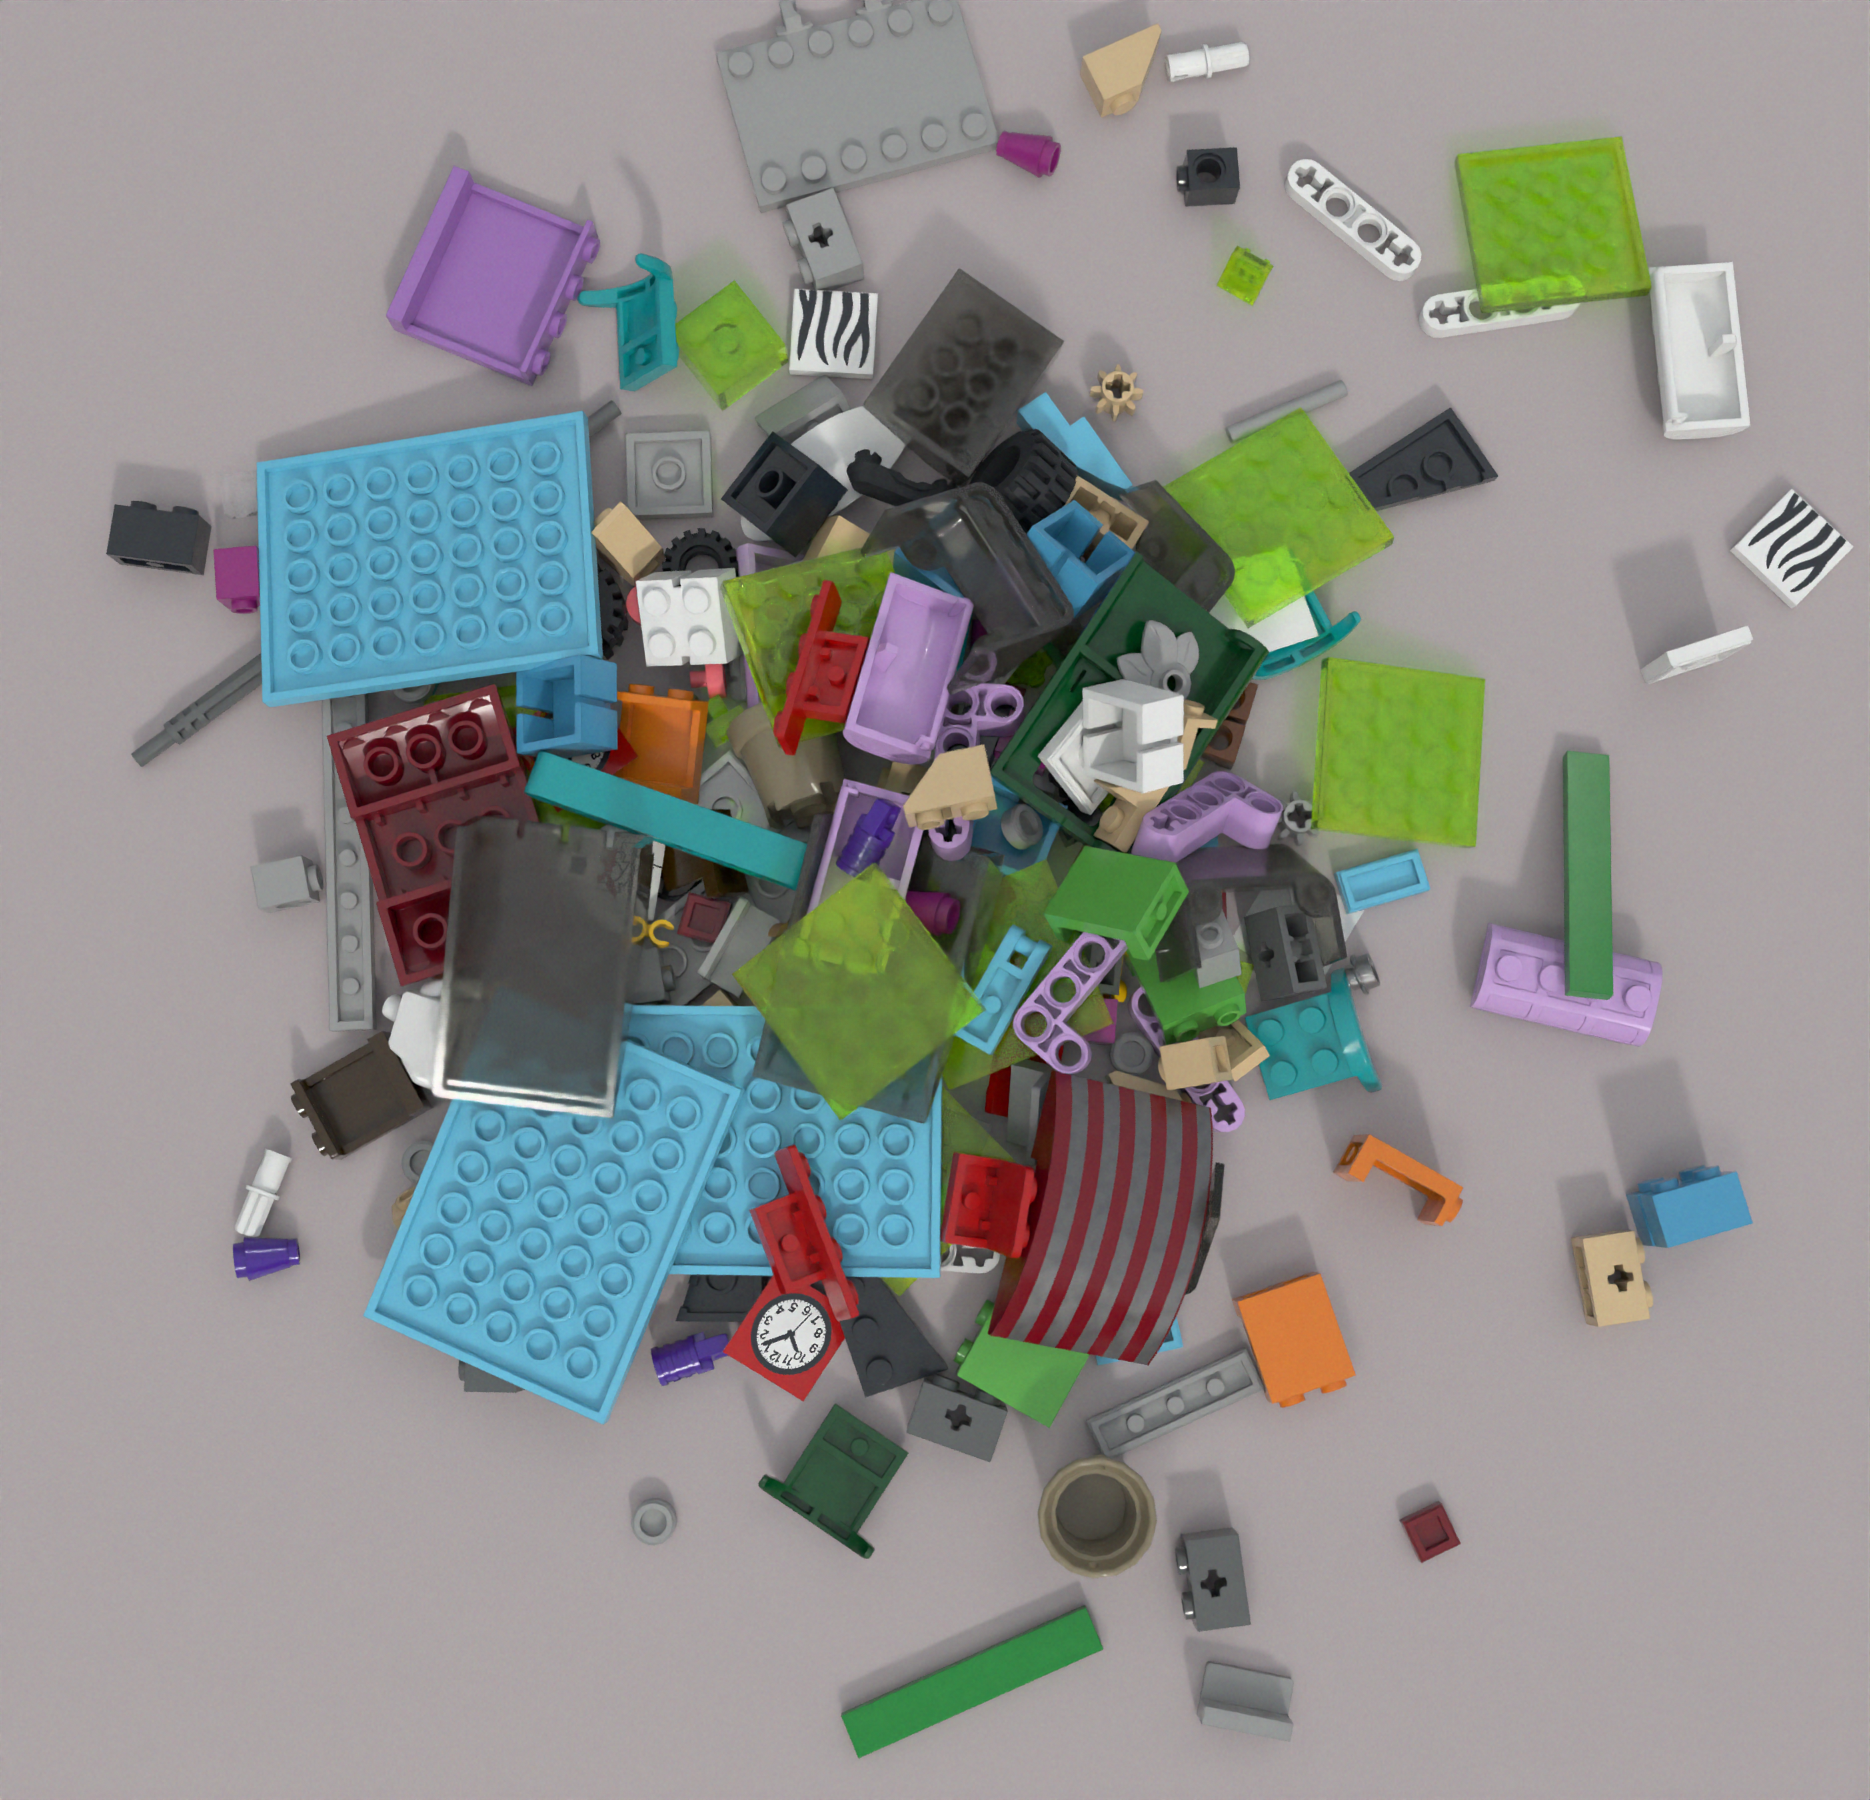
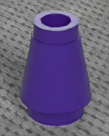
[233,1237,300,1281]

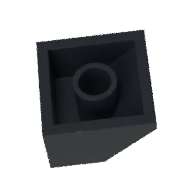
[721,431,848,558]

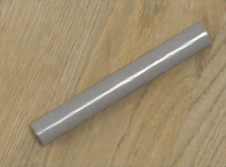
[1225,380,1347,443]

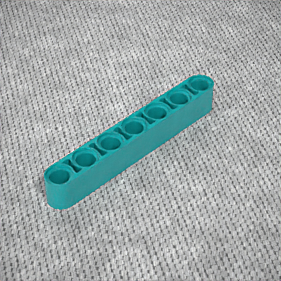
[524,751,822,894]

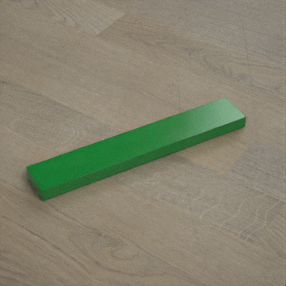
[1563,751,1613,1000]
[841,1605,1103,1758]

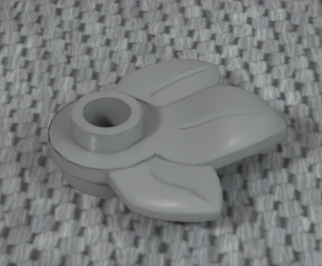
[1117,620,1199,699]

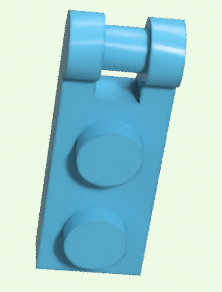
[951,925,1052,1055]

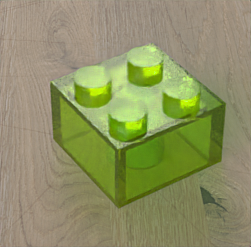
[675,280,789,411]

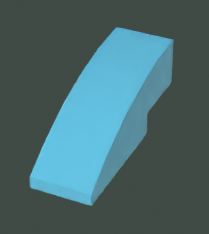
[1016,392,1133,501]

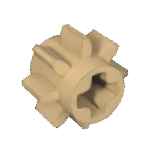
[1089,364,1143,422]

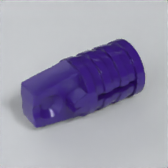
[835,798,901,882]
[651,1331,731,1387]

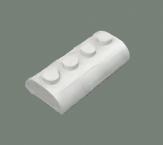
[1647,262,1750,439]

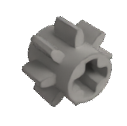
[1277,791,1325,847]

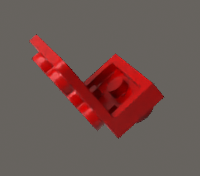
[940,1152,1037,1259]

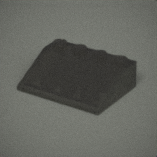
[863,268,1064,490]

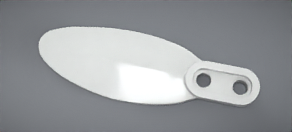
[741,374,953,542]

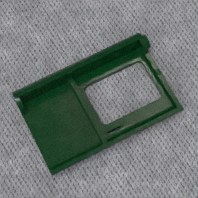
[990,551,1269,854]

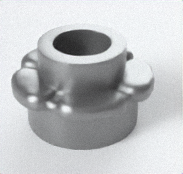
[1344,953,1380,995]

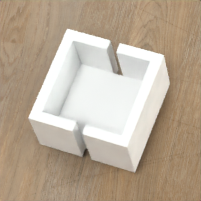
[636,568,744,667]
[1083,679,1184,793]

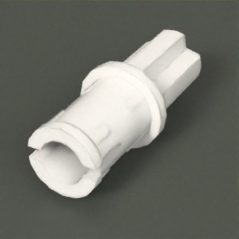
[1165,42,1249,82]
[235,1149,292,1238]

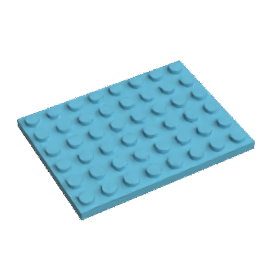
[256,411,603,707]
[363,986,745,1425]
[588,1005,943,1278]

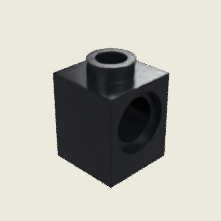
[1176,147,1240,207]

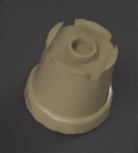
[726,694,845,830]
[1037,1454,1157,1579]

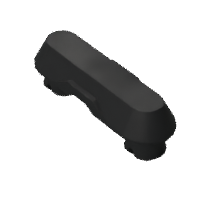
[846,449,961,518]

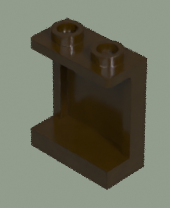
[290,1031,433,1160]

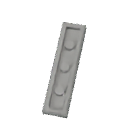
[1086,1347,1264,1459]

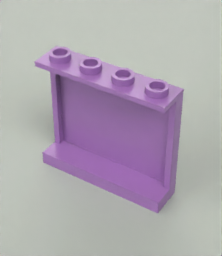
[386,166,600,386]

